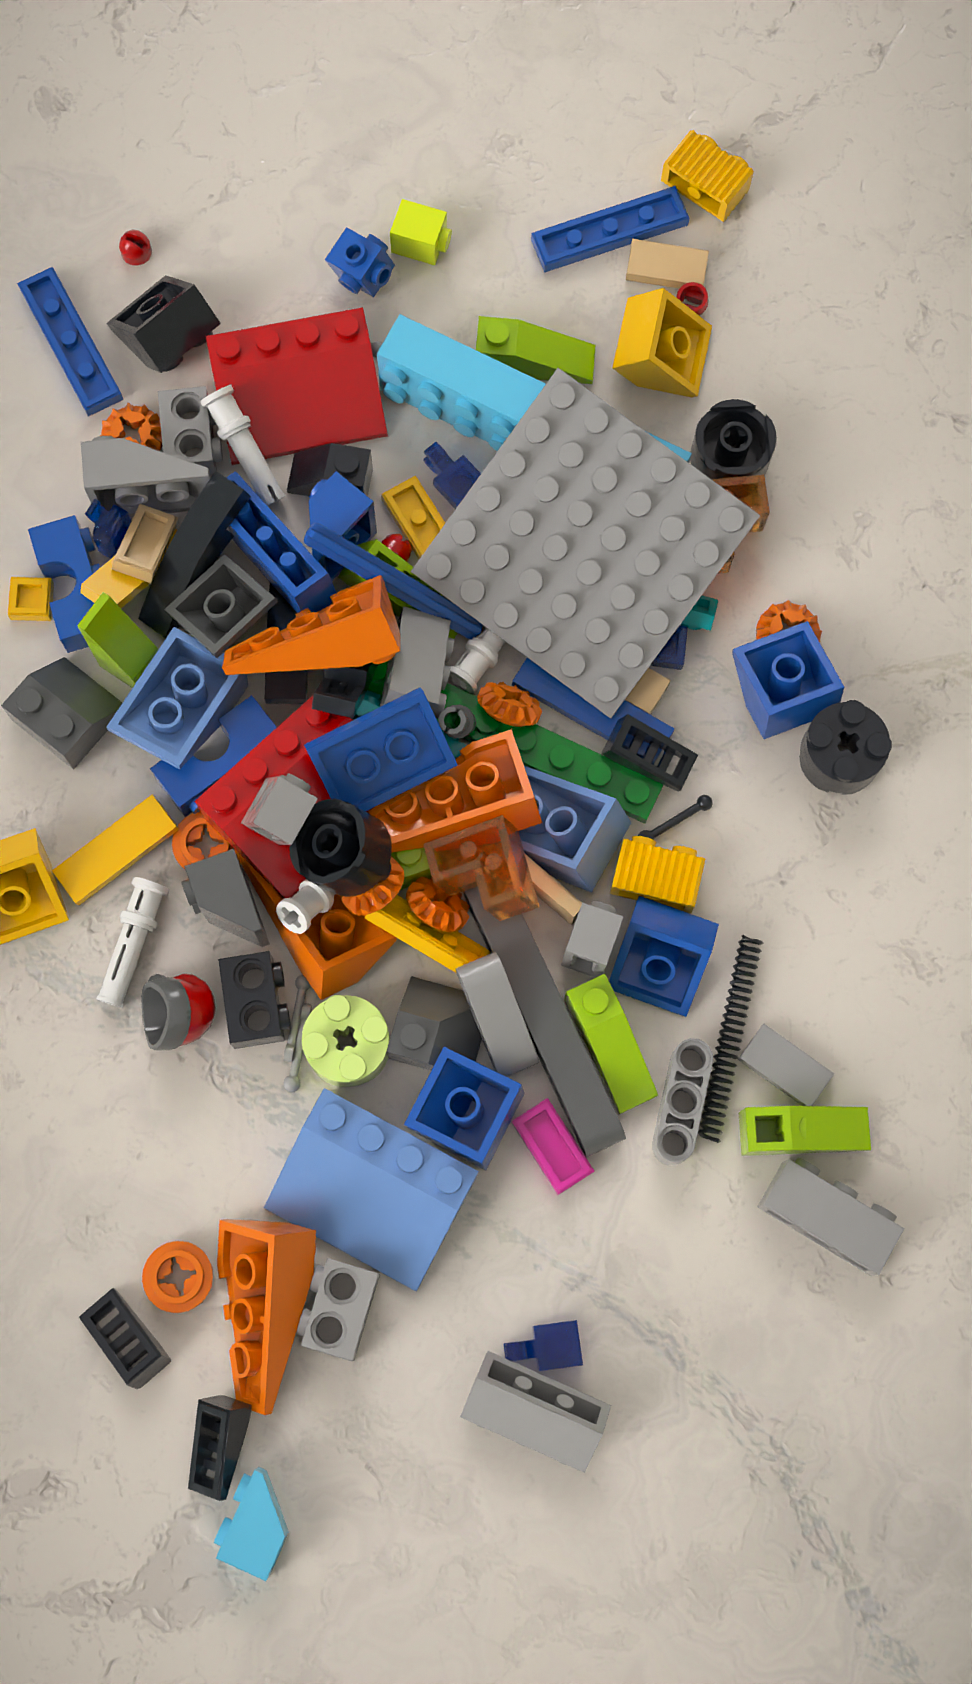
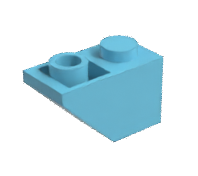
[214,1467,289,1581]

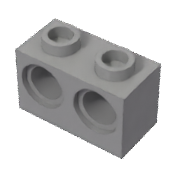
[158,386,223,477]
[241,773,318,845]
[561,901,623,978]
[297,1258,380,1361]

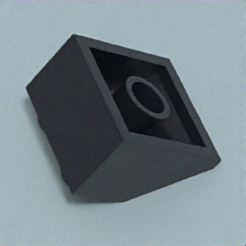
[106,275,221,373]

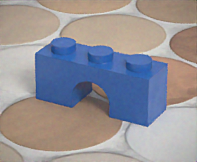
[28,515,101,653]
[150,695,277,817]

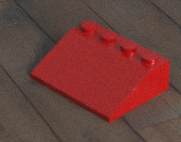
[206,307,388,465]
[194,696,374,899]

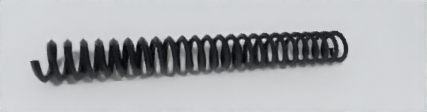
[698,935,763,1143]

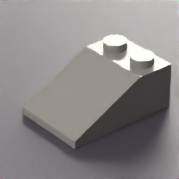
[81,436,211,520]

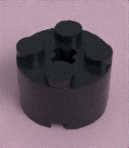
[690,399,777,494]
[799,700,892,795]
[289,798,392,897]

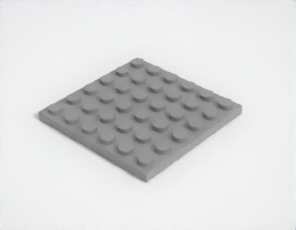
[411,368,760,719]

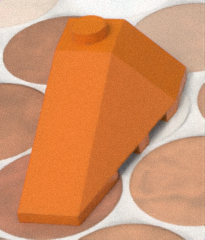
[222,575,401,675]
[367,729,542,852]
[237,852,397,1000]
[217,1219,316,1415]

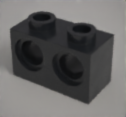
[218,951,291,1049]

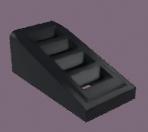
[601,714,698,792]
[79,1288,171,1389]
[188,1395,252,1501]

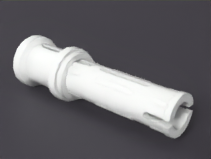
[200,385,286,506]
[448,627,506,694]
[96,877,170,1008]
[276,879,335,934]

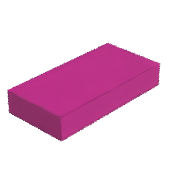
[511,1098,594,1195]

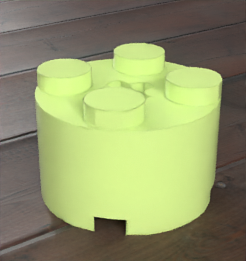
[302,995,390,1087]

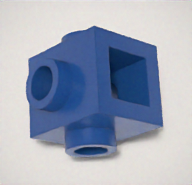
[325,227,395,298]

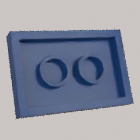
[304,687,458,811]

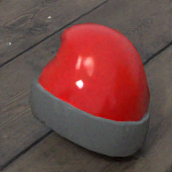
[141,973,216,1051]

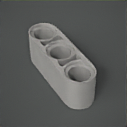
[455,952,539,1077]
[652,1038,713,1165]

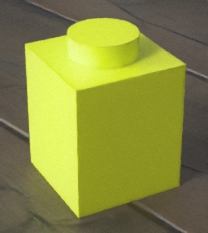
[390,199,452,266]

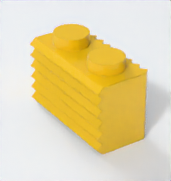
[661,130,754,222]
[610,836,706,914]

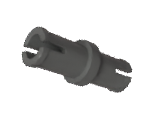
[439,705,476,739]

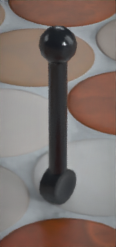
[638,795,713,840]

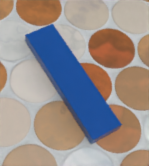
[531,186,690,273]
[17,266,124,417]
[512,658,675,765]

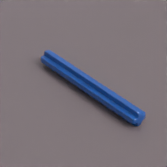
[304,522,483,639]

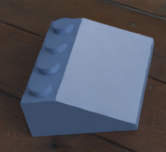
[264,1088,479,1292]

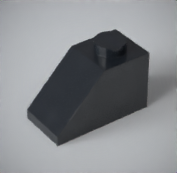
[287,443,373,496]

